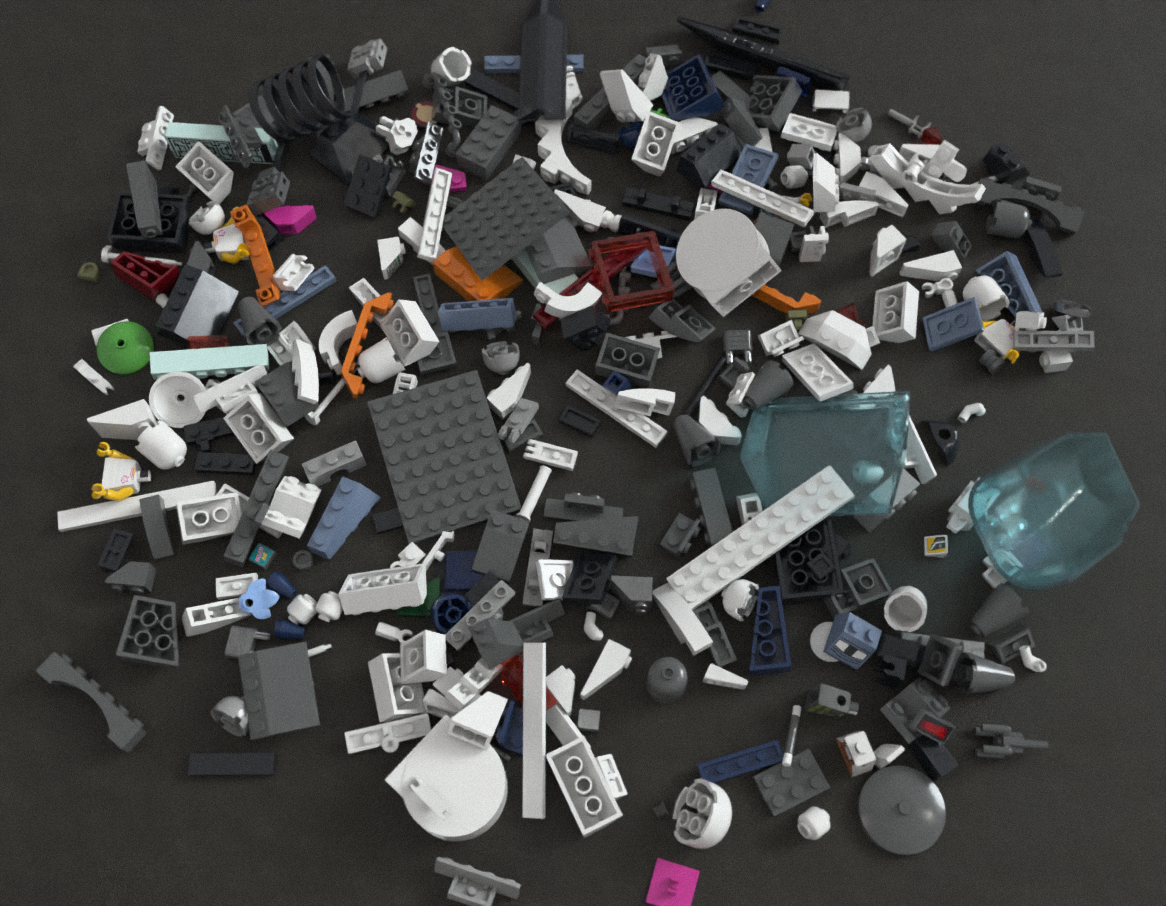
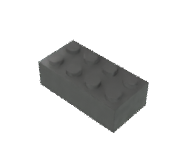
[456,105,522,180]

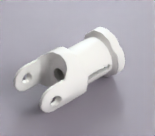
[902,152,928,184]

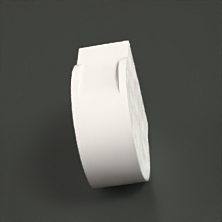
[676,209,782,317]
[385,715,508,841]

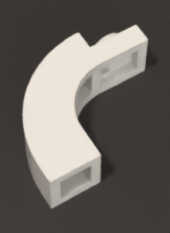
[534,282,602,318]
[319,310,357,375]

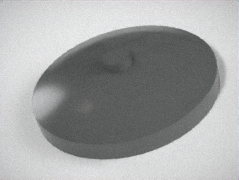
[857,765,946,855]

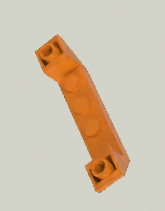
[230,204,281,307]
[751,285,822,314]
[341,292,394,400]

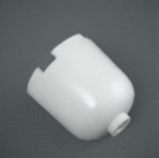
[431,47,471,87]
[963,275,1010,322]
[357,337,405,383]
[135,421,187,470]
[884,586,927,632]

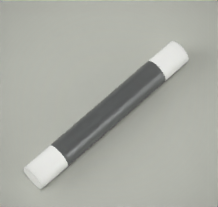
[782,705,801,767]

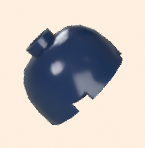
[618,119,645,149]
[430,593,472,634]

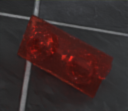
[188,335,229,349]

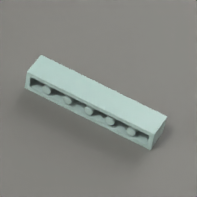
[150,344,270,380]

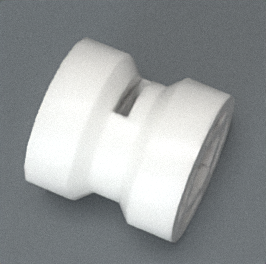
[600,210,622,233]

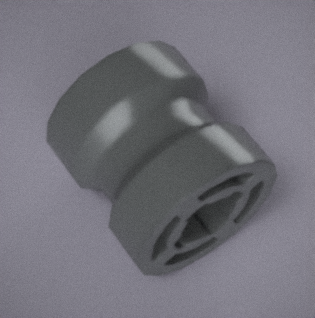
[978,348,1006,374]

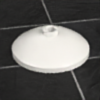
[149,371,207,428]

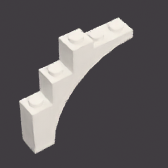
[535,100,591,195]
[869,144,986,215]

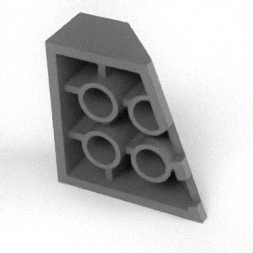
[746,75,802,132]
[255,362,319,427]
[116,595,179,667]

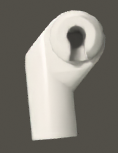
[584,612,603,641]

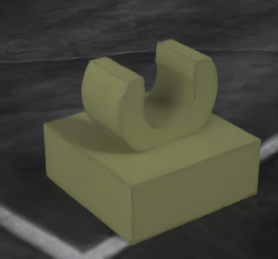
[392,191,417,213]
[785,310,807,331]

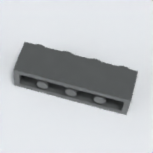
[344,70,408,112]
[689,468,733,548]

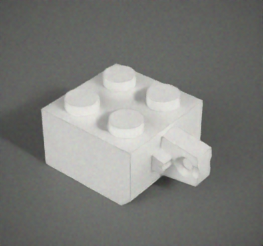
[946,477,999,534]

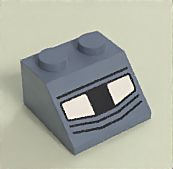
[823,612,882,670]

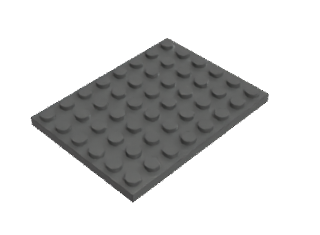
[367,370,521,544]

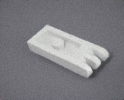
[523,439,578,471]

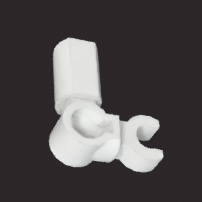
[922,278,958,308]

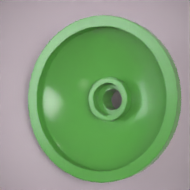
[96,321,154,375]

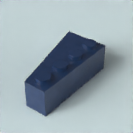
[750,586,791,676]

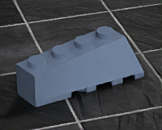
[976,251,1045,317]
[307,477,381,560]

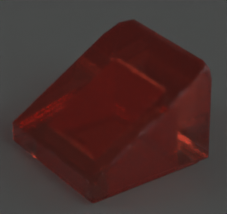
[921,126,943,145]

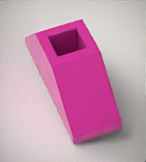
[261,205,317,234]

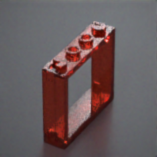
[588,231,674,312]

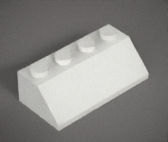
[339,563,427,615]
[546,736,623,838]

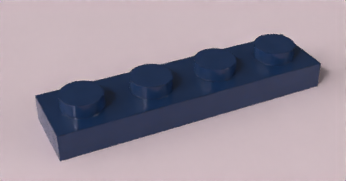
[697,740,783,783]

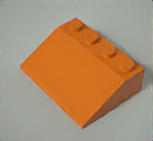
[432,246,523,301]

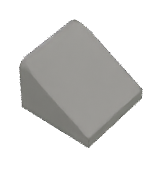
[577,709,600,732]

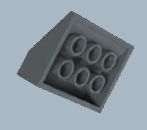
[525,215,592,284]
[238,642,320,740]

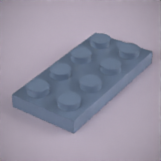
[719,144,778,215]

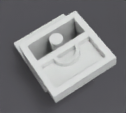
[262,476,321,539]

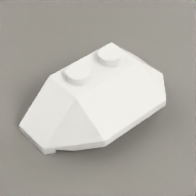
[798,310,871,370]

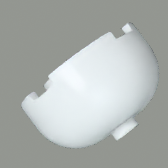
[672,779,732,849]

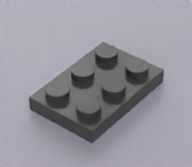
[753,749,830,817]

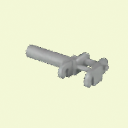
[888,109,932,139]

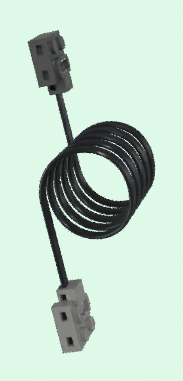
[247,38,387,216]

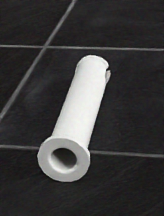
[516,466,552,522]

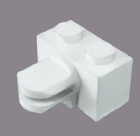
[922,140,967,182]

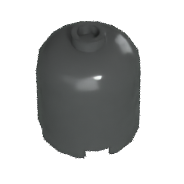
[985,198,1032,239]
[646,657,688,704]

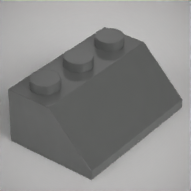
[595,333,660,389]

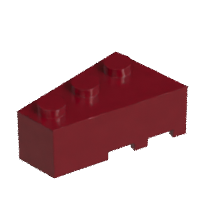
[110,251,180,302]

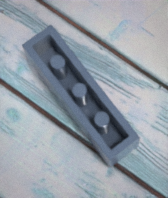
[438,298,517,332]

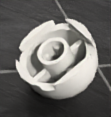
[188,200,225,235]
[722,579,759,621]

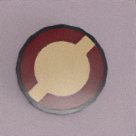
[410,100,442,130]

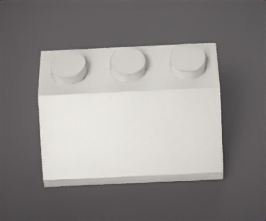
[631,111,680,177]
[176,141,234,205]
[813,153,839,212]
[872,281,919,343]
[380,299,439,366]
[224,393,294,464]
[368,653,426,722]

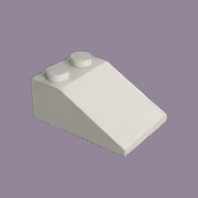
[600,69,653,122]
[87,399,158,440]
[176,492,242,545]

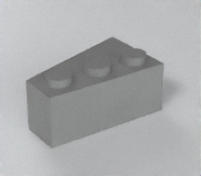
[853,468,920,533]

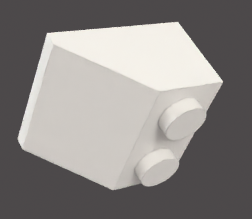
[869,225,907,277]
[400,630,447,684]

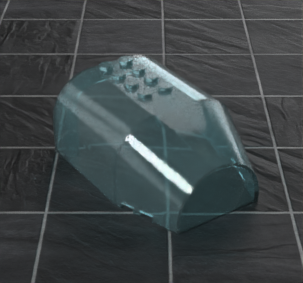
[968,432,1141,590]

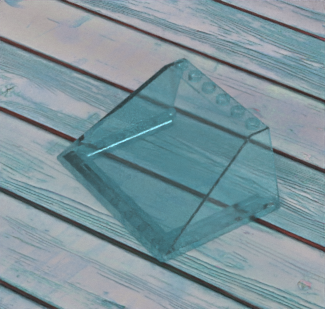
[740,391,911,516]

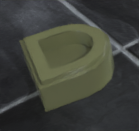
[77,262,100,282]

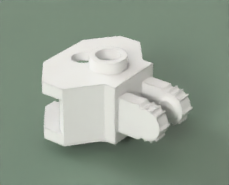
[376,116,418,155]

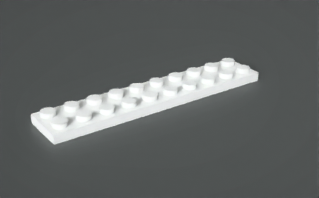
[666,465,855,611]

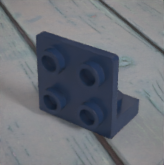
[496,700,523,755]

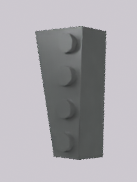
[553,516,638,556]

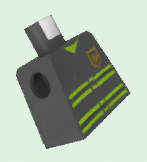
[805,683,859,718]

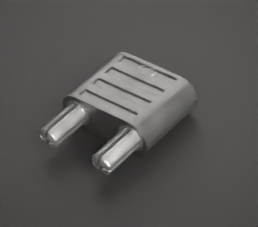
[225,626,270,659]

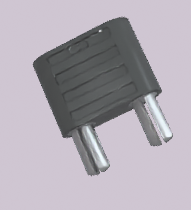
[722,330,753,365]

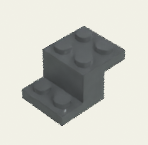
[880,676,950,743]

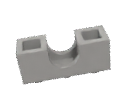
[302,440,367,487]

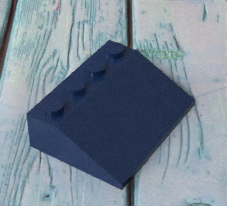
[662,54,724,121]

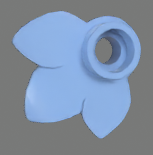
[238,579,280,619]

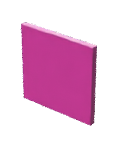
[646,858,700,906]

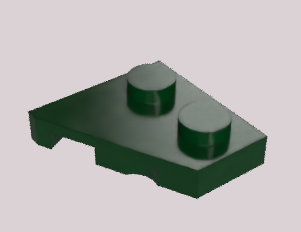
[397,578,441,618]

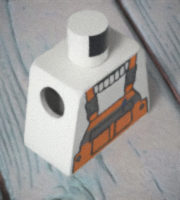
[836,731,876,777]

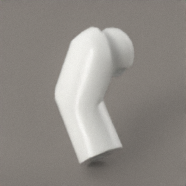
[957,403,986,423]
[1019,645,1047,672]

